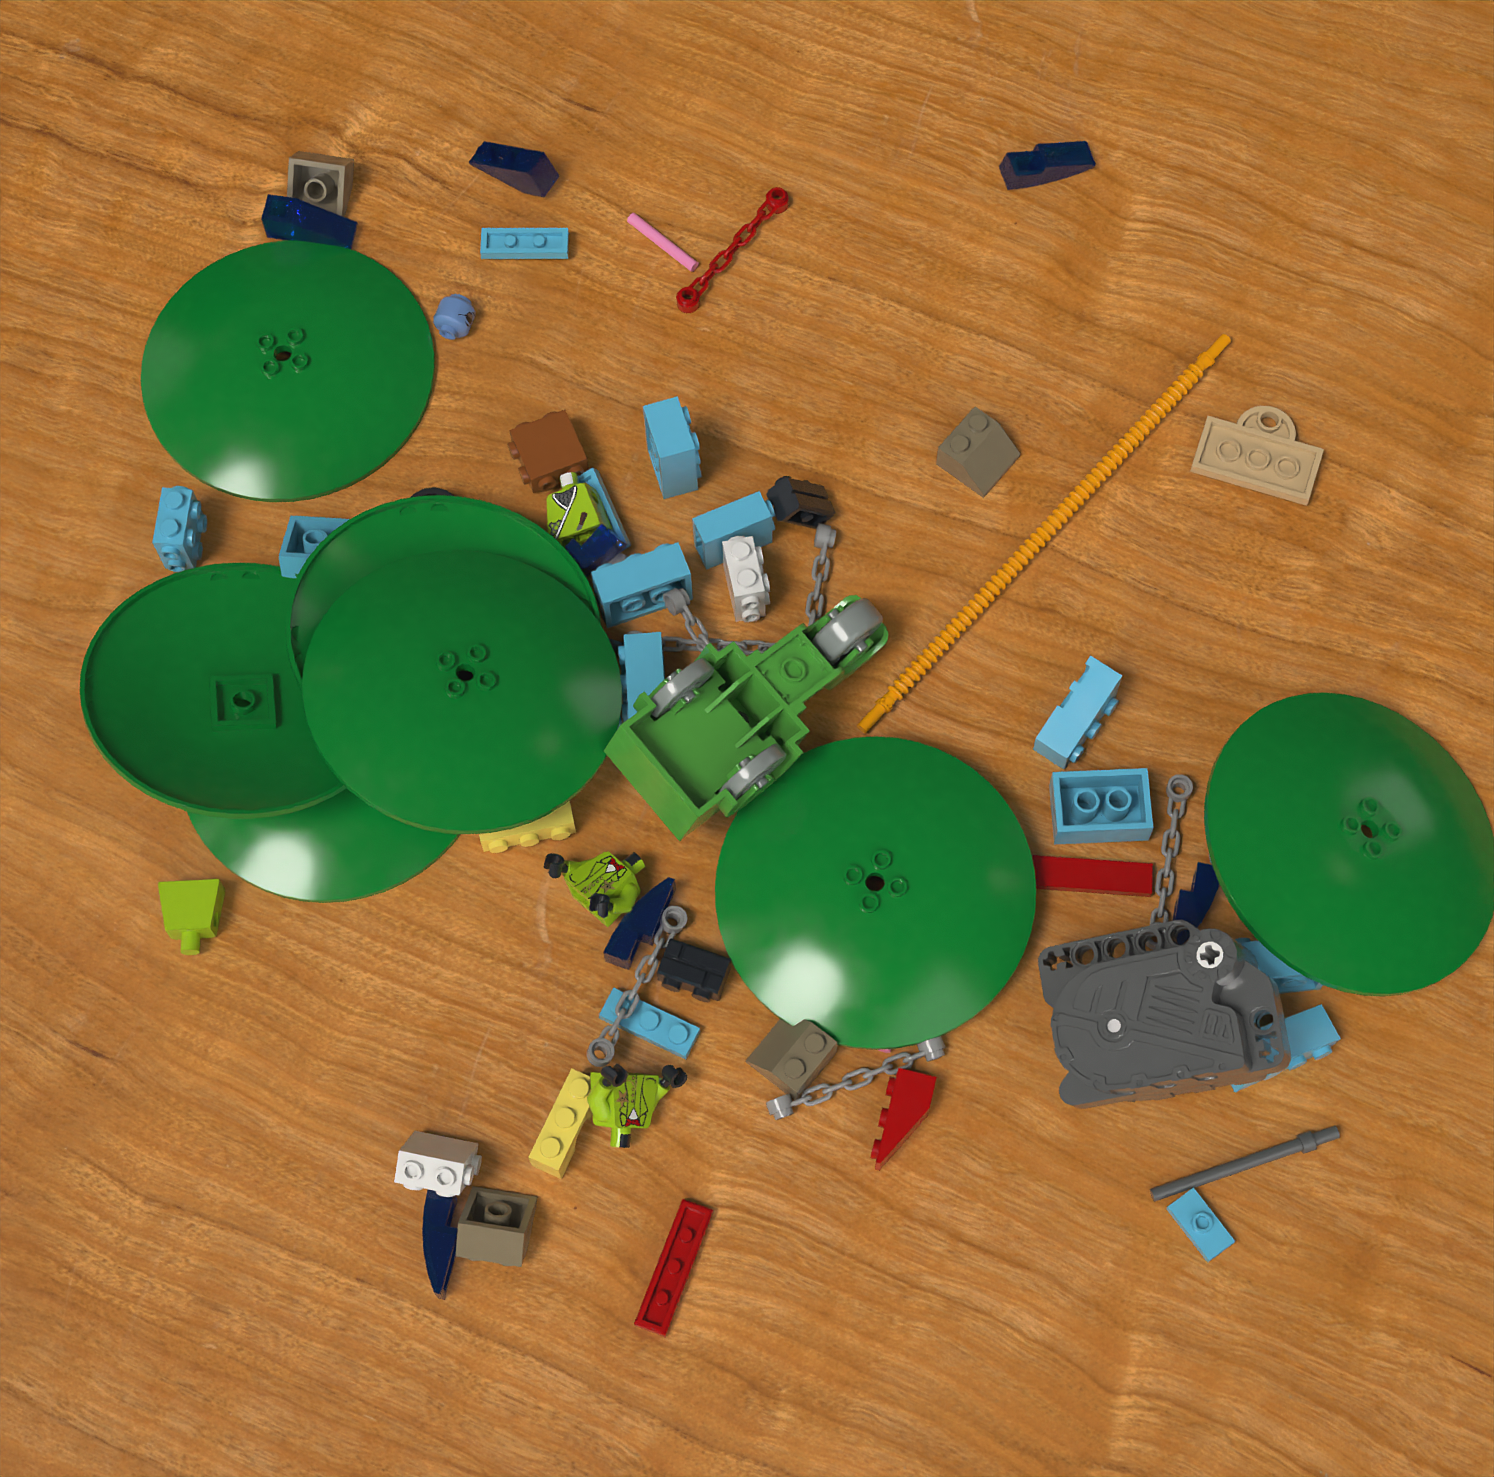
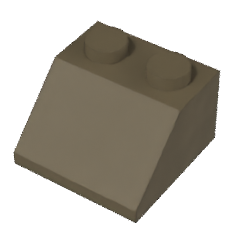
[286,151,354,223]
[936,407,1020,498]
[746,1019,837,1100]
[456,1186,537,1267]

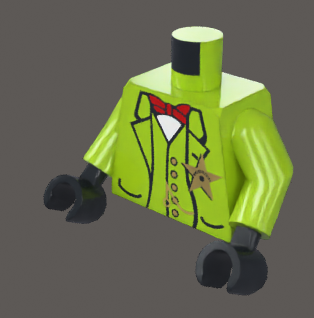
[543,852,645,927]
[587,1064,687,1148]

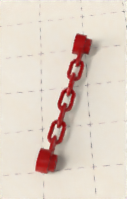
[676,187,789,313]

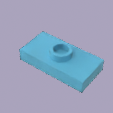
[1166,1187,1235,1263]

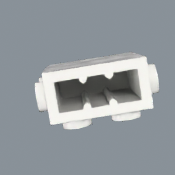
[722,536,770,622]
[394,1131,482,1197]

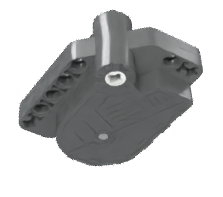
[1038,920,1291,1109]

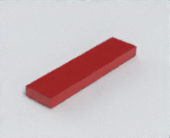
[1032,855,1153,897]
[634,1199,714,1338]

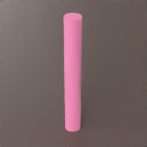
[627,213,699,272]

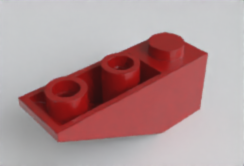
[870,1068,937,1171]

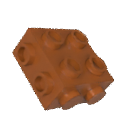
[507,410,589,493]

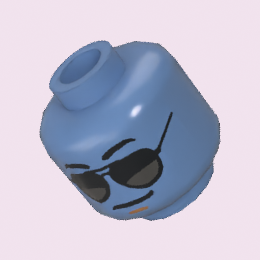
[433,294,476,340]

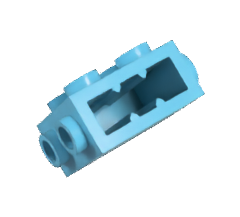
[152,486,207,572]

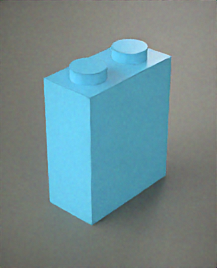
[692,491,775,570]

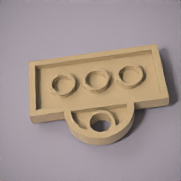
[1190,406,1324,506]

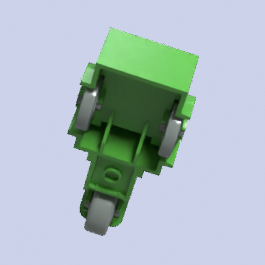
[604,595,888,841]

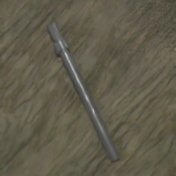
[1150,1126,1340,1202]

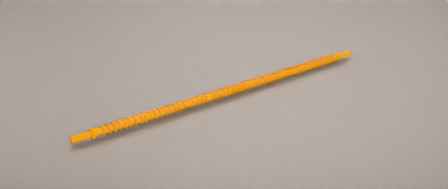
[857,334,1231,734]

